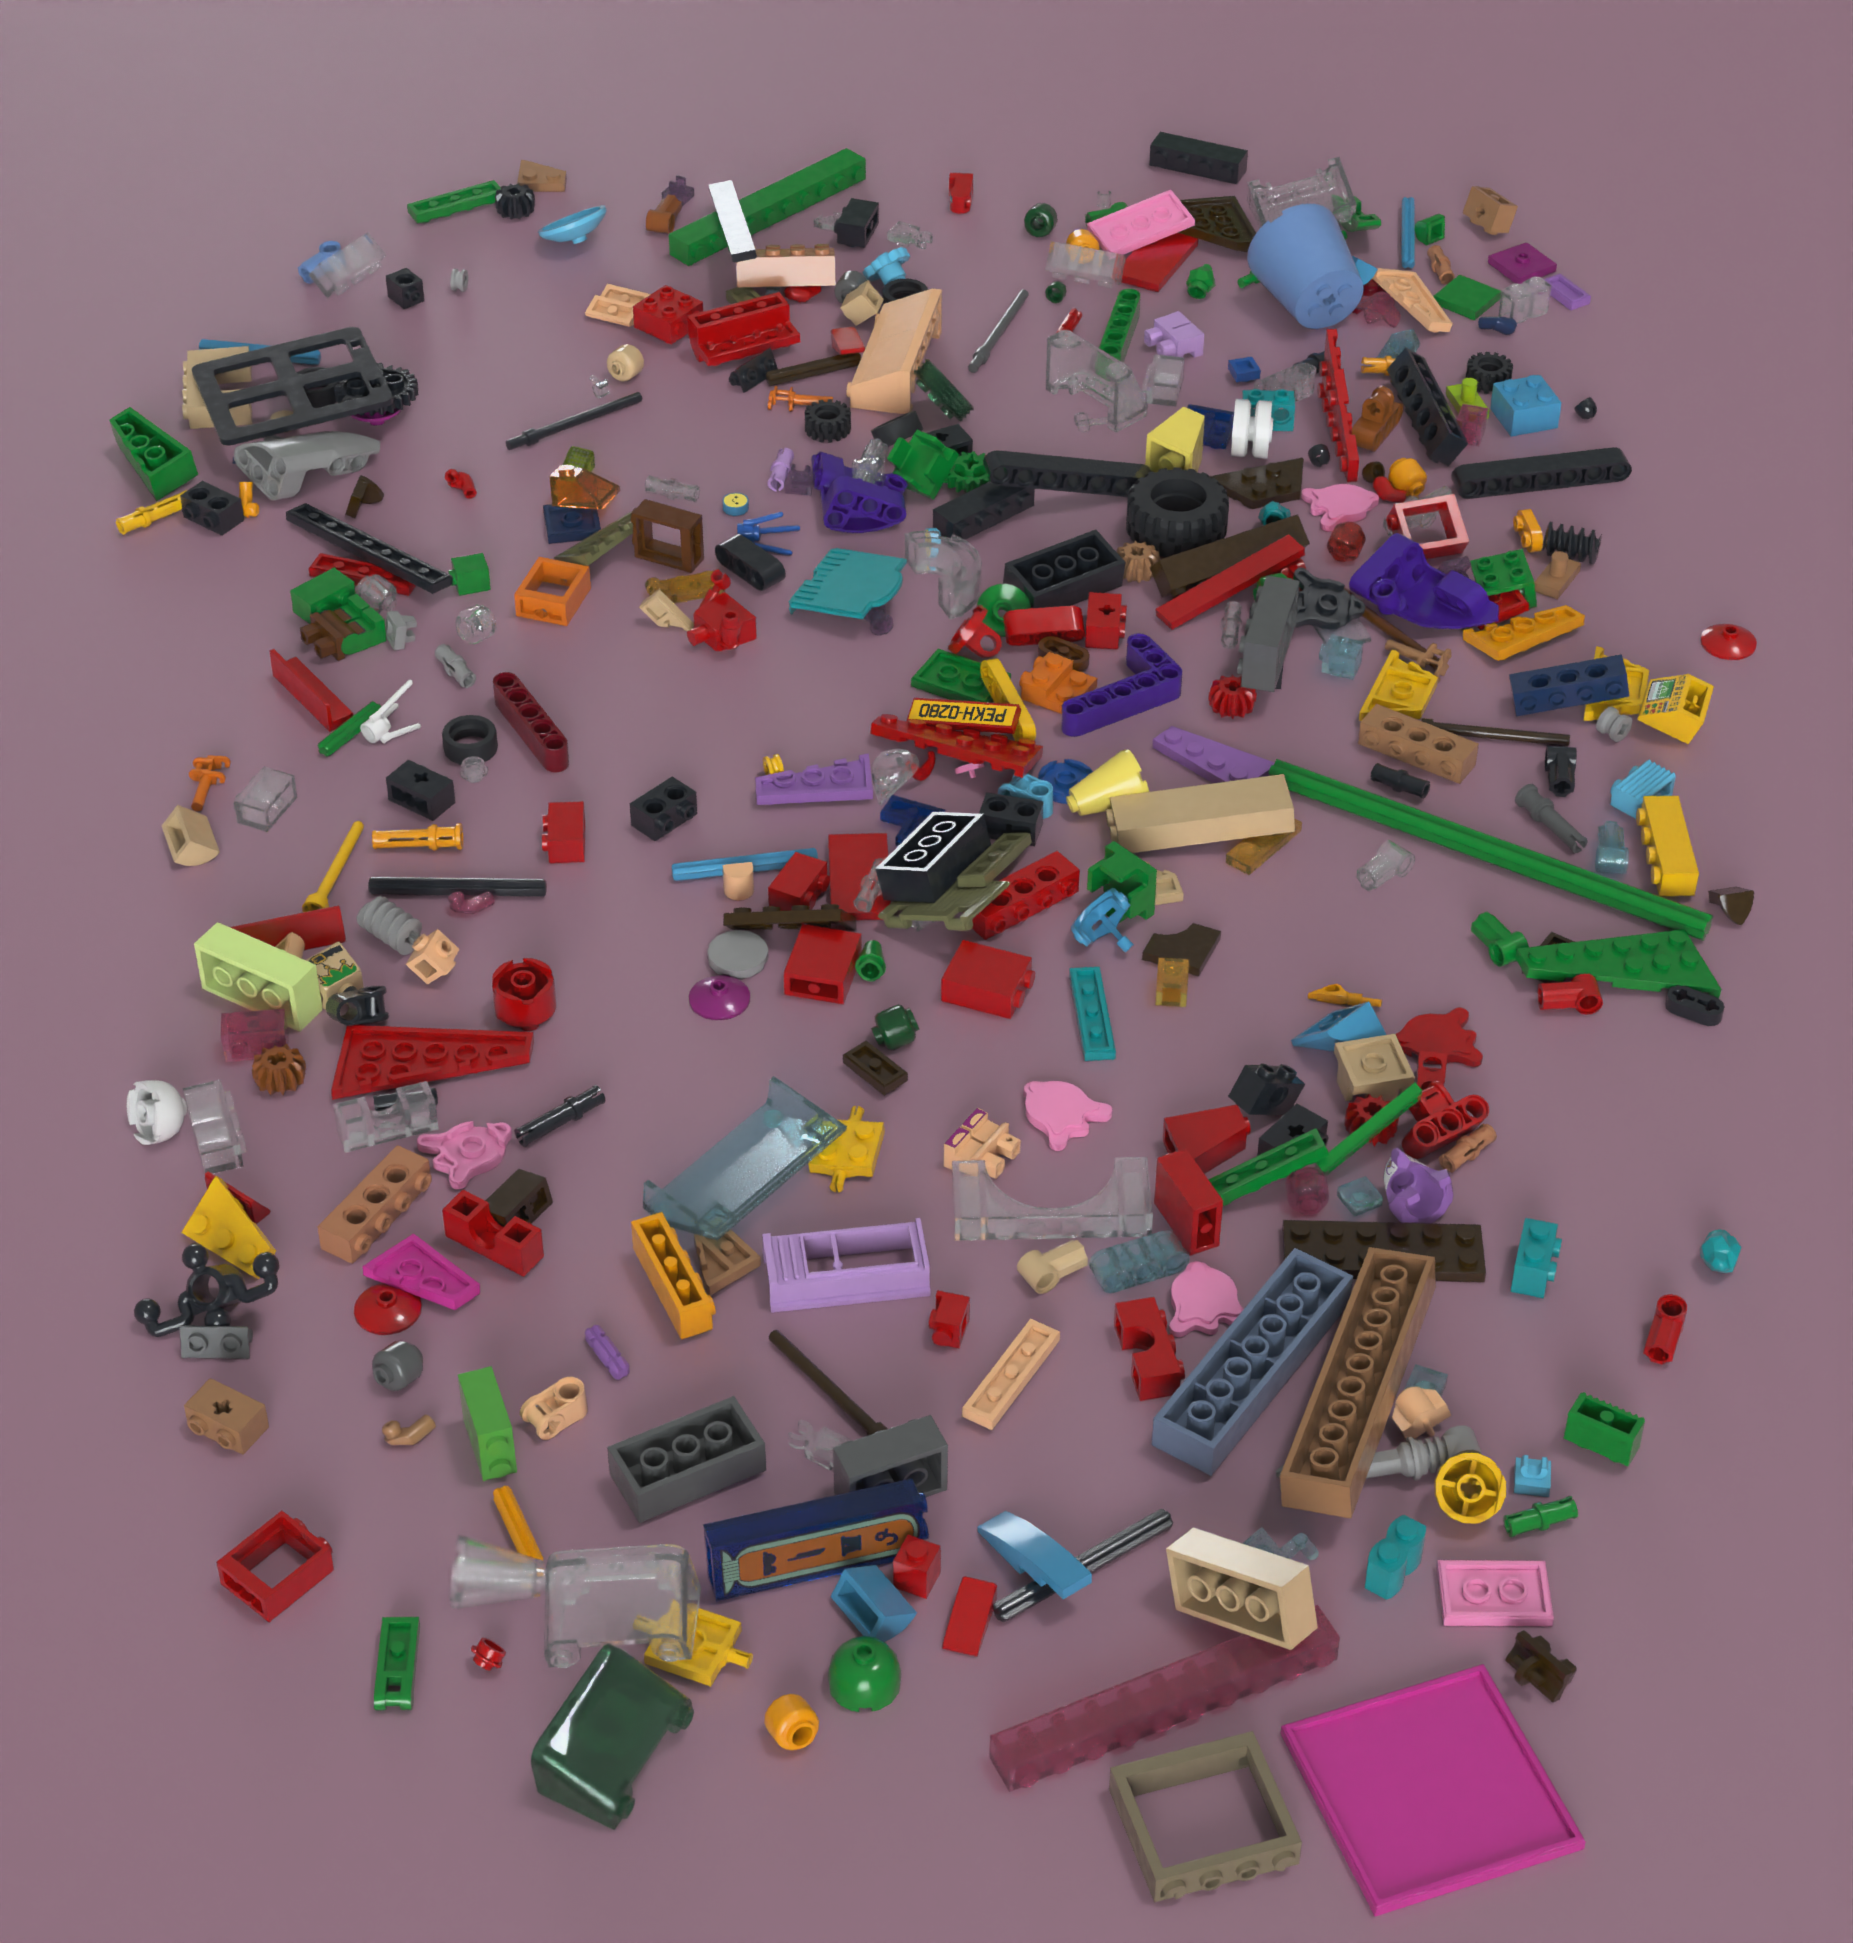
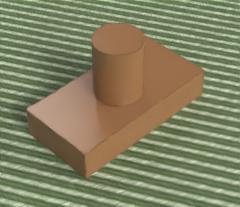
[1534,551,1581,600]

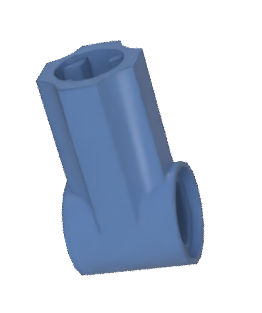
[297,241,345,284]

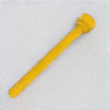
[302,821,364,912]

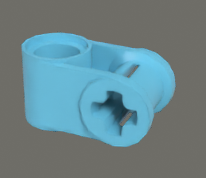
[998,773,1053,819]

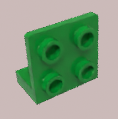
[1470,549,1537,608]

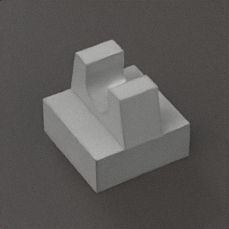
[385,611,417,650]

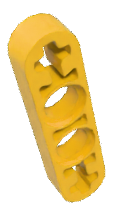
[980,658,1036,741]

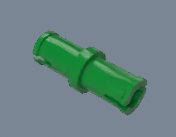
[1503,1496,1578,1538]

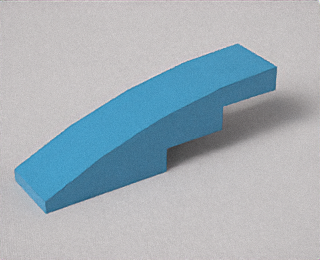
[977,1511,1092,1599]

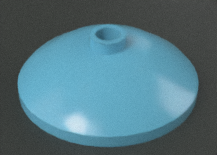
[538,205,607,244]

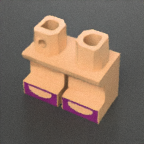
[944,1108,1021,1181]

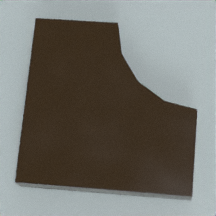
[1142,923,1221,976]

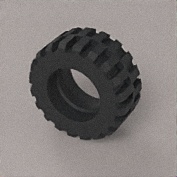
[1126,467,1229,558]

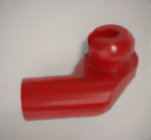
[784,286,822,302]
[444,469,477,499]
[1373,476,1407,503]

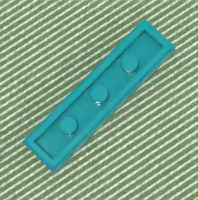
[1069,967,1116,1061]

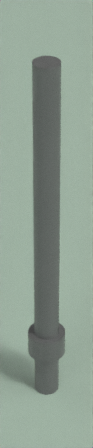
[968,289,1029,373]

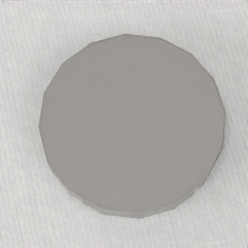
[707,930,769,979]

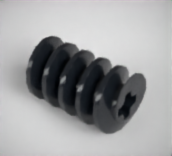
[1543,521,1602,565]

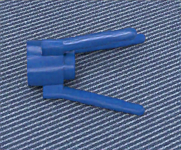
[737,512,800,555]

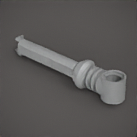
[1276,1426,1482,1491]

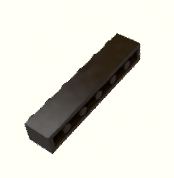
[1150,514,1310,598]

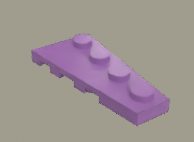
[1153,726,1275,783]

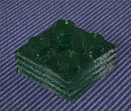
[914,359,974,421]

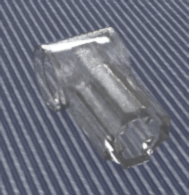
[1356,840,1415,891]

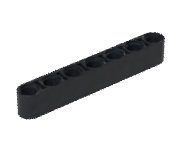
[1451,447,1632,499]
[983,450,1152,497]

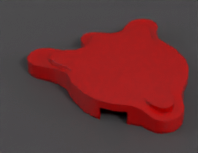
[1396,1007,1483,1067]

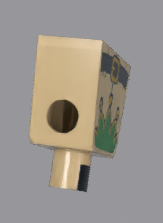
[306,942,364,1010]

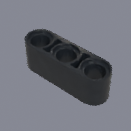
[715,534,786,591]

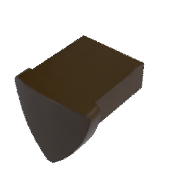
[345,475,384,518]
[1708,886,1754,925]

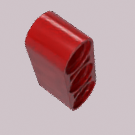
[1003,606,1085,646]

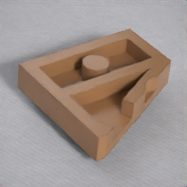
[517,160,567,192]

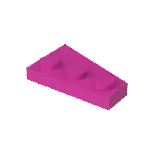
[363,1233,480,1310]

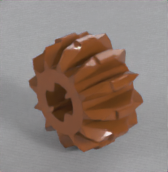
[251,1044,306,1096]

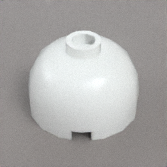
[127,1080,187,1145]

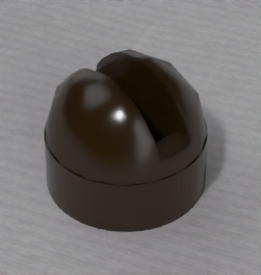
[1362,462,1385,483]

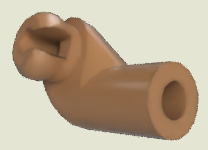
[382,1414,436,1445]

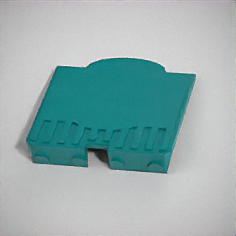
[788,548,907,619]

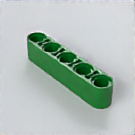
[1099,289,1140,376]

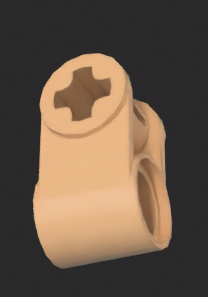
[520,1376,588,1440]

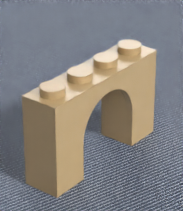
[182,346,252,429]

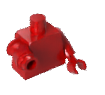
[687,569,757,651]

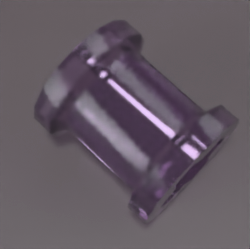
[864,604,894,636]

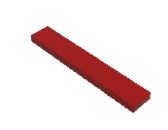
[1155,534,1305,630]

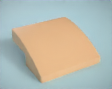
[585,284,651,327]

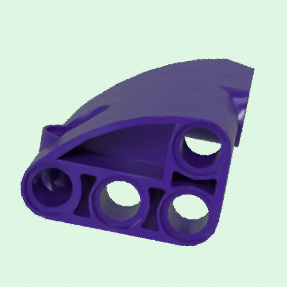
[811,451,908,533]
[1349,533,1499,629]

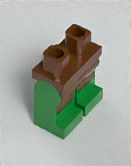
[300,593,386,661]

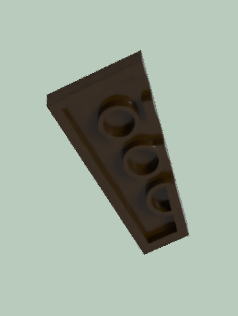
[723,904,856,930]

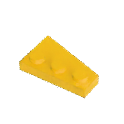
[181,1176,276,1279]

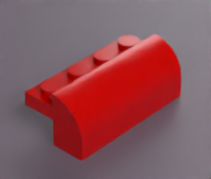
[687,292,800,367]

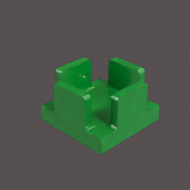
[887,430,959,500]
[1087,841,1157,923]

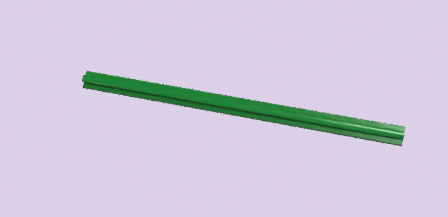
[1268,759,1713,941]

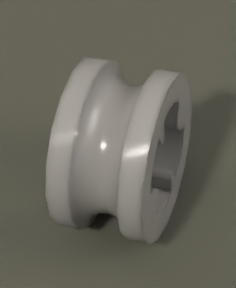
[450,268,468,292]

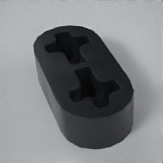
[1665,986,1725,1026]

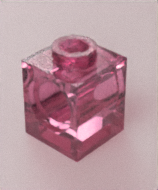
[1457,404,1488,446]

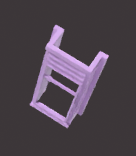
[762,1218,931,1313]

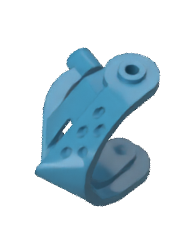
[1071,888,1134,953]

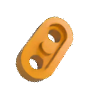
[1513,509,1543,553]

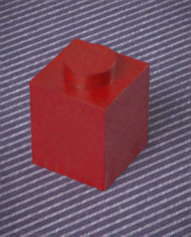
[893,1535,941,1599]

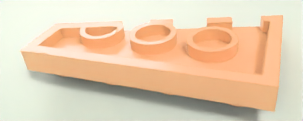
[1372,268,1453,333]

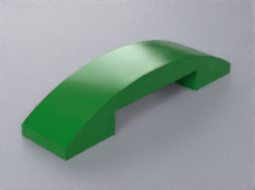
[1332,196,1381,232]

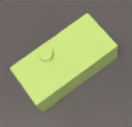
[194,922,323,1032]

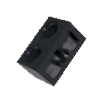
[180,481,244,536]
[629,776,697,841]
[979,792,1044,846]

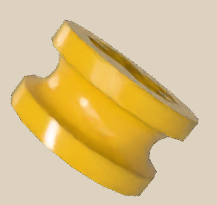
[763,754,784,775]

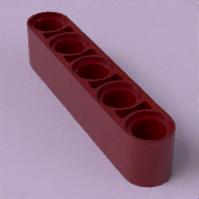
[493,672,569,772]

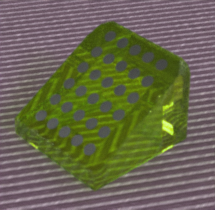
[560,446,595,481]

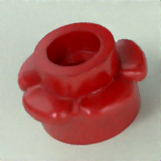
[471,1638,506,1671]

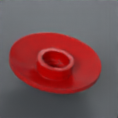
[1701,624,1757,660]
[354,1283,422,1335]

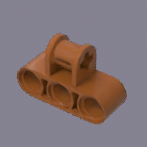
[1352,386,1403,452]

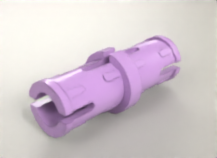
[767,448,794,491]

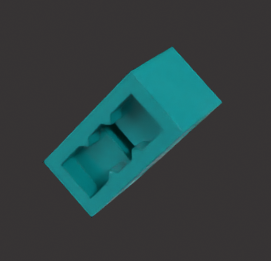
[1242,389,1295,431]

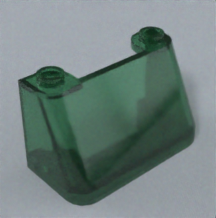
[531,1643,694,1830]

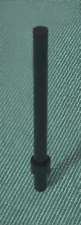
[505,392,642,450]

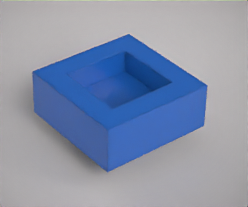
[1228,357,1261,382]

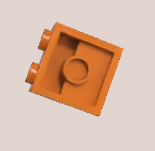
[1019,652,1098,714]

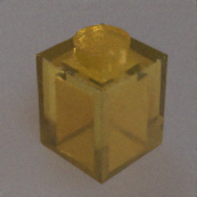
[1155,958,1189,1007]

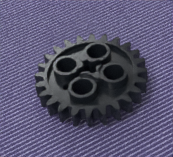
[334,365,419,416]

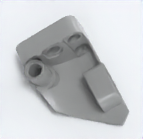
[234,431,380,500]

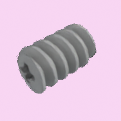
[356,896,422,955]

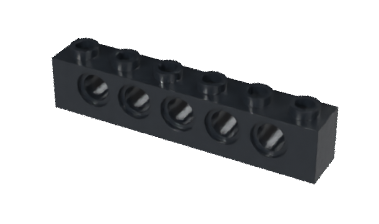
[1387,348,1468,466]

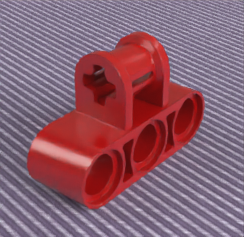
[1401,1080,1489,1159]

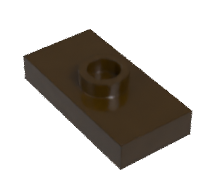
[843,1040,908,1096]

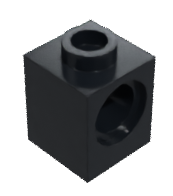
[386,268,425,309]

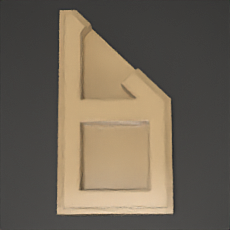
[639,589,694,631]
[1145,861,1184,905]

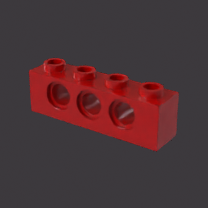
[963,851,1080,940]

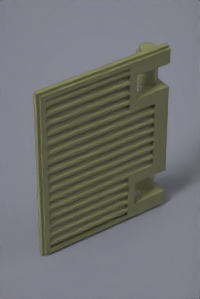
[878,881,1010,931]

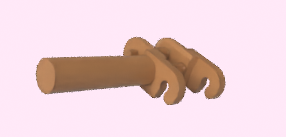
[1385,639,1452,683]

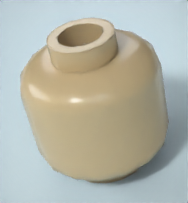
[607,344,644,382]

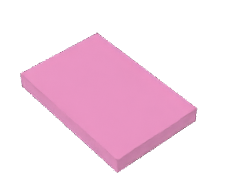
[1436,1560,1554,1627]

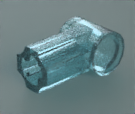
[1595,821,1629,874]

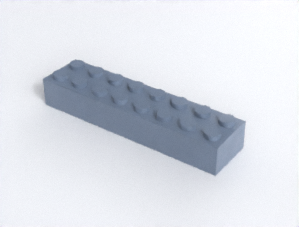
[1152,1248,1353,1476]

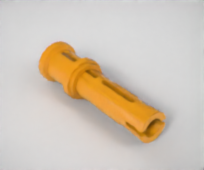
[372,823,464,851]

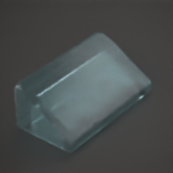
[1377,329,1420,358]

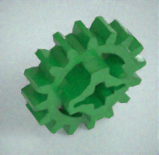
[944,451,991,493]

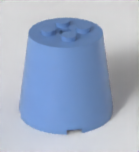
[1247,204,1364,329]

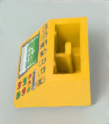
[1637,674,1714,744]

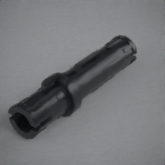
[514,1085,606,1147]

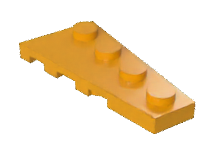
[1463,605,1585,661]

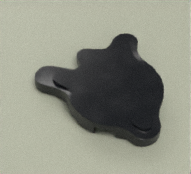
[1293,568,1365,630]

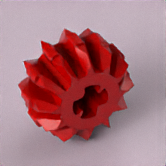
[1208,674,1257,719]
[1344,1094,1399,1147]

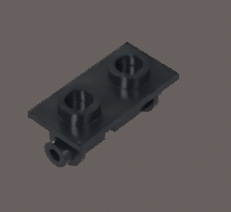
[729,348,778,393]

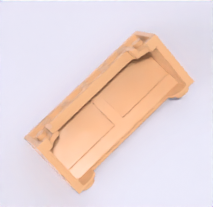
[846,288,942,414]

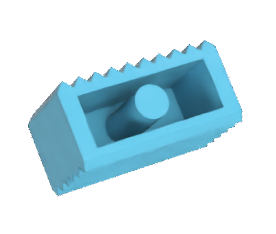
[1610,759,1676,819]

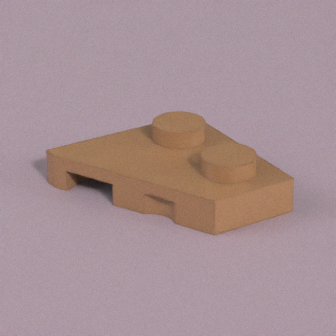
[694,1219,761,1296]

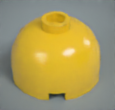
[1434,1453,1506,1524]

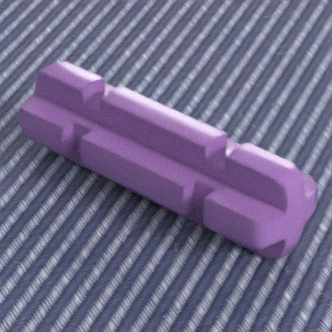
[585,1325,630,1380]

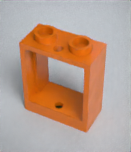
[514,557,591,626]

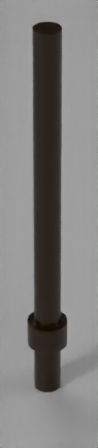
[1421,718,1570,746]
[769,1330,888,1436]

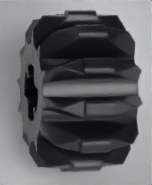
[495,183,535,220]

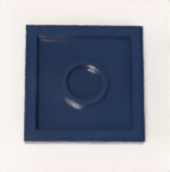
[543,500,601,544]

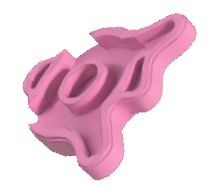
[1301,484,1379,532]
[1024,1081,1112,1151]
[417,1121,512,1189]
[1169,1261,1244,1338]

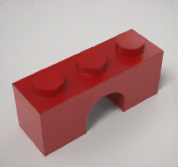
[442,1189,544,1277]
[1114,1297,1185,1401]

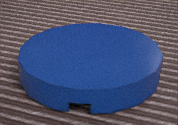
[1038,759,1093,804]

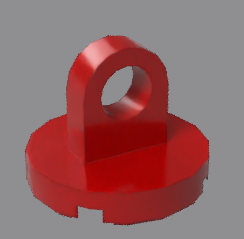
[947,605,1002,658]

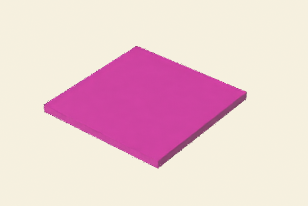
[1280,1664,1586,1917]

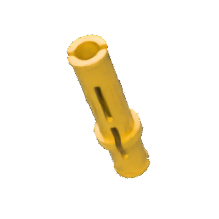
[116,490,187,535]

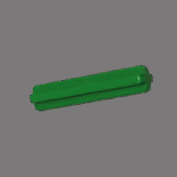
[317,701,381,757]

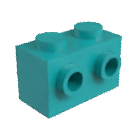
[1511,1218,1562,1299]

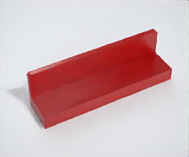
[269,649,353,732]

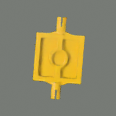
[808,1106,885,1193]
[633,1600,753,1687]

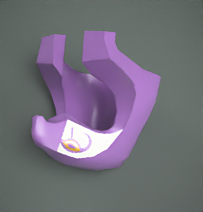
[1383,1147,1454,1223]

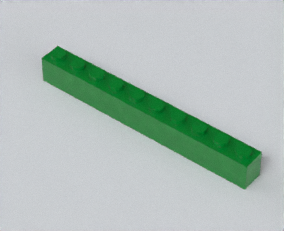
[669,148,866,266]

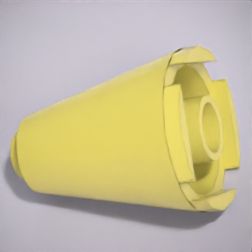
[1066,749,1149,816]

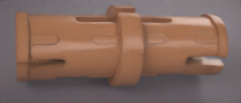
[1427,245,1455,284]
[1439,1124,1497,1173]

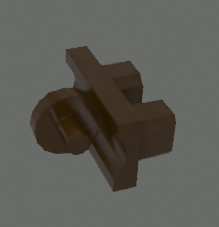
[1505,1630,1577,1703]

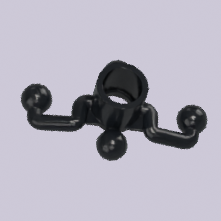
[134,1243,280,1337]

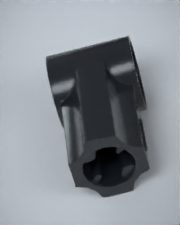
[1545,746,1577,797]

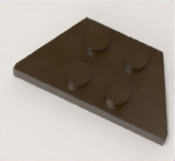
[1210,457,1304,509]

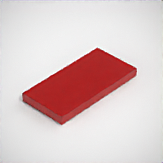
[1114,233,1198,292]
[828,833,891,920]

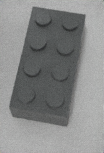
[1237,576,1300,692]
[607,1396,766,1523]

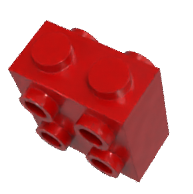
[633,285,704,345]

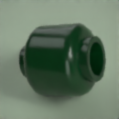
[1024,203,1058,237]
[871,1004,919,1050]

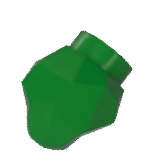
[1186,264,1216,299]

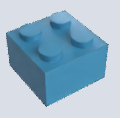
[1490,375,1562,437]

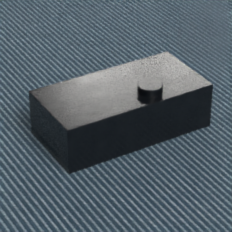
[1003,529,1126,608]
[875,812,991,903]

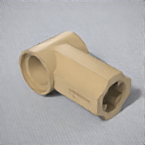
[1017,1240,1088,1294]

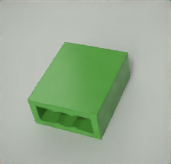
[457,1366,517,1481]

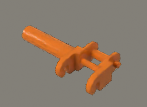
[768,386,833,411]
[189,755,231,812]

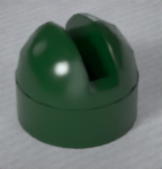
[1045,281,1067,303]

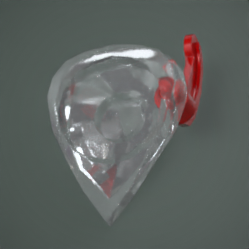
[872,748,936,806]

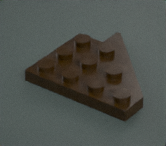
[1179,196,1256,252]

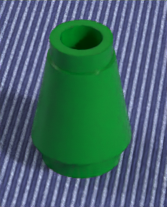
[855,940,886,981]

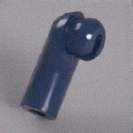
[1478,317,1517,335]

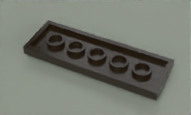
[1282,1220,1486,1282]

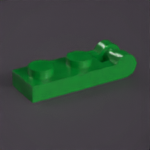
[374,1617,420,1710]

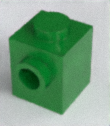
[448,553,491,596]

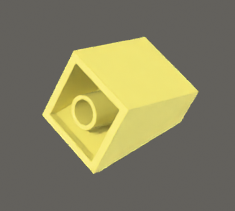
[1145,407,1205,473]

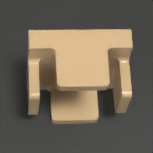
[1334,1034,1415,1101]

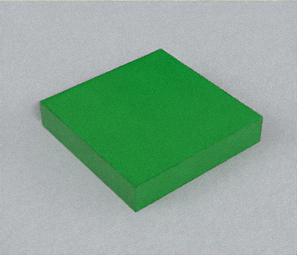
[1433,275,1501,320]

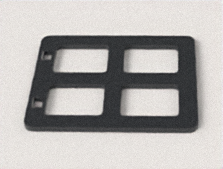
[192,327,393,446]

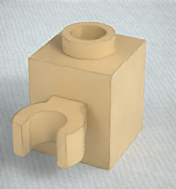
[840,280,884,326]

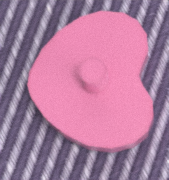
[954,763,985,779]

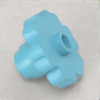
[862,247,910,286]

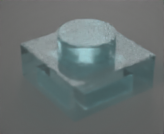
[1337,1176,1383,1217]
[1405,1364,1448,1396]

